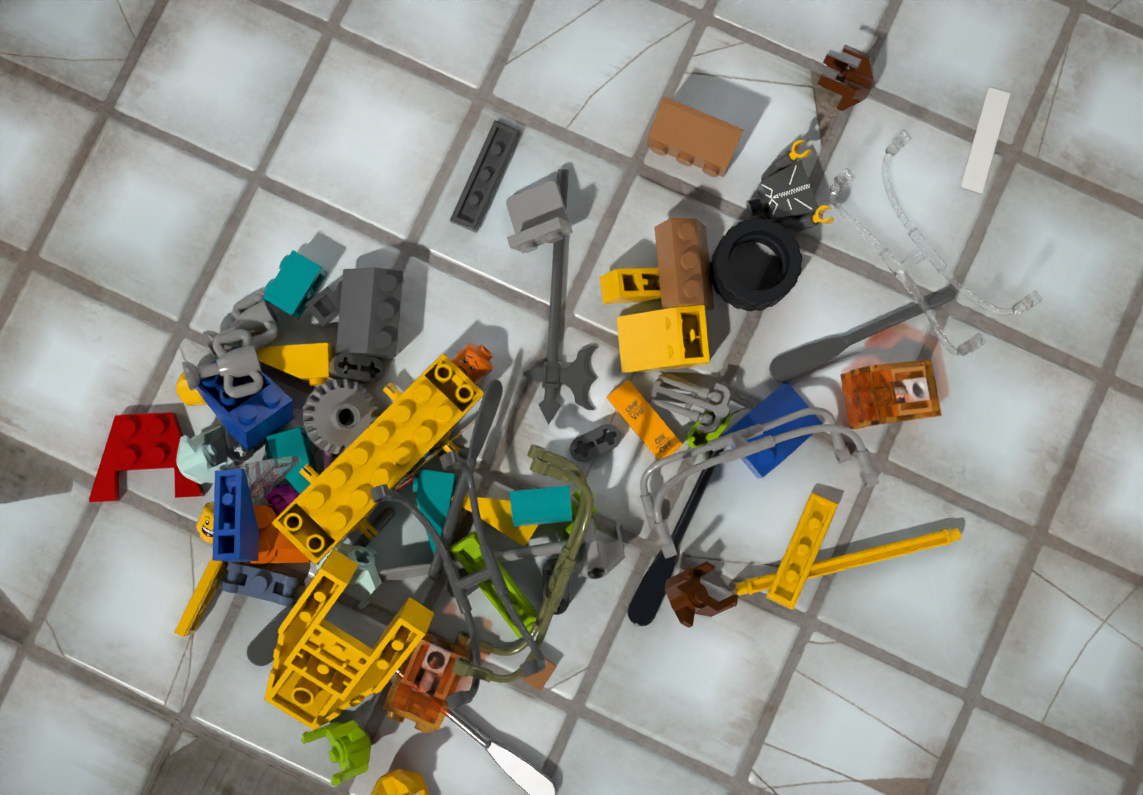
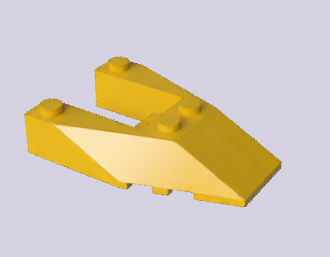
[264,548,434,730]

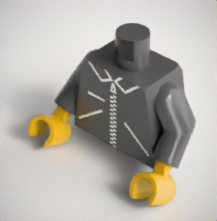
[746,140,834,232]

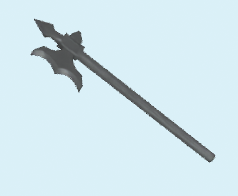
[523,169,598,425]

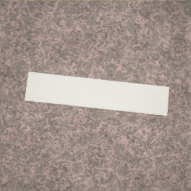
[960,87,1010,194]

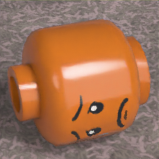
[451,344,493,385]

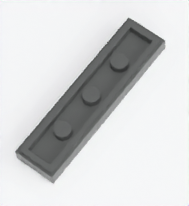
[450,120,520,233]

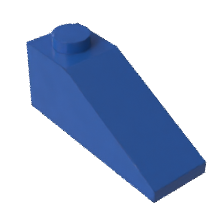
[212,468,259,562]

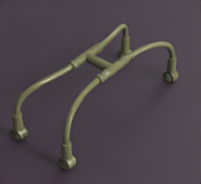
[452,444,594,683]

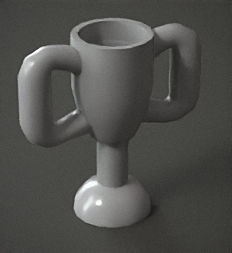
[203,293,279,357]
[182,329,263,398]

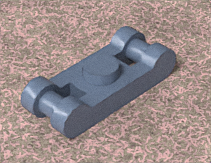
[221,562,301,607]

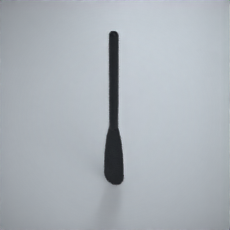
[627,448,725,626]

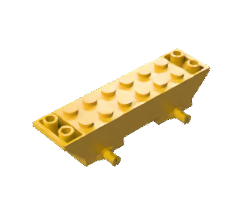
[272,353,484,565]

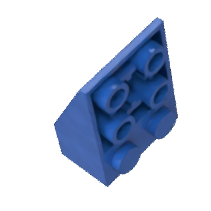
[196,347,294,451]

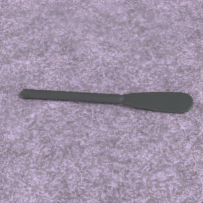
[769,290,955,382]
[428,379,503,580]
[247,507,395,666]

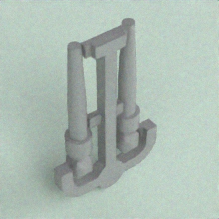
[649,375,731,433]

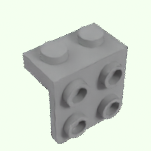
[506,180,573,253]

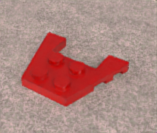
[89,412,204,502]

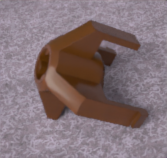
[817,45,875,111]
[665,561,738,628]

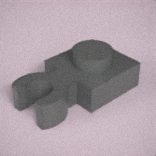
[305,280,342,327]

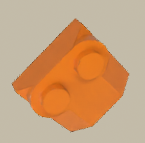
[250,505,311,564]

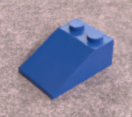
[721,382,823,479]

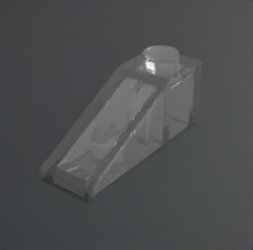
[235,456,299,505]

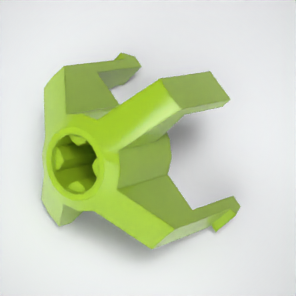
[301,720,371,786]

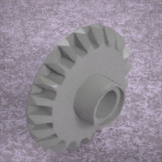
[303,379,378,454]

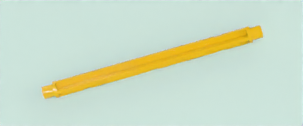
[734,527,961,596]

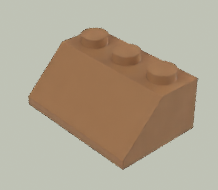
[647,96,744,177]
[654,218,714,310]

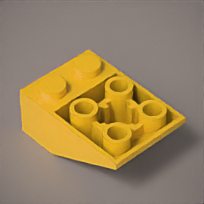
[617,305,710,373]

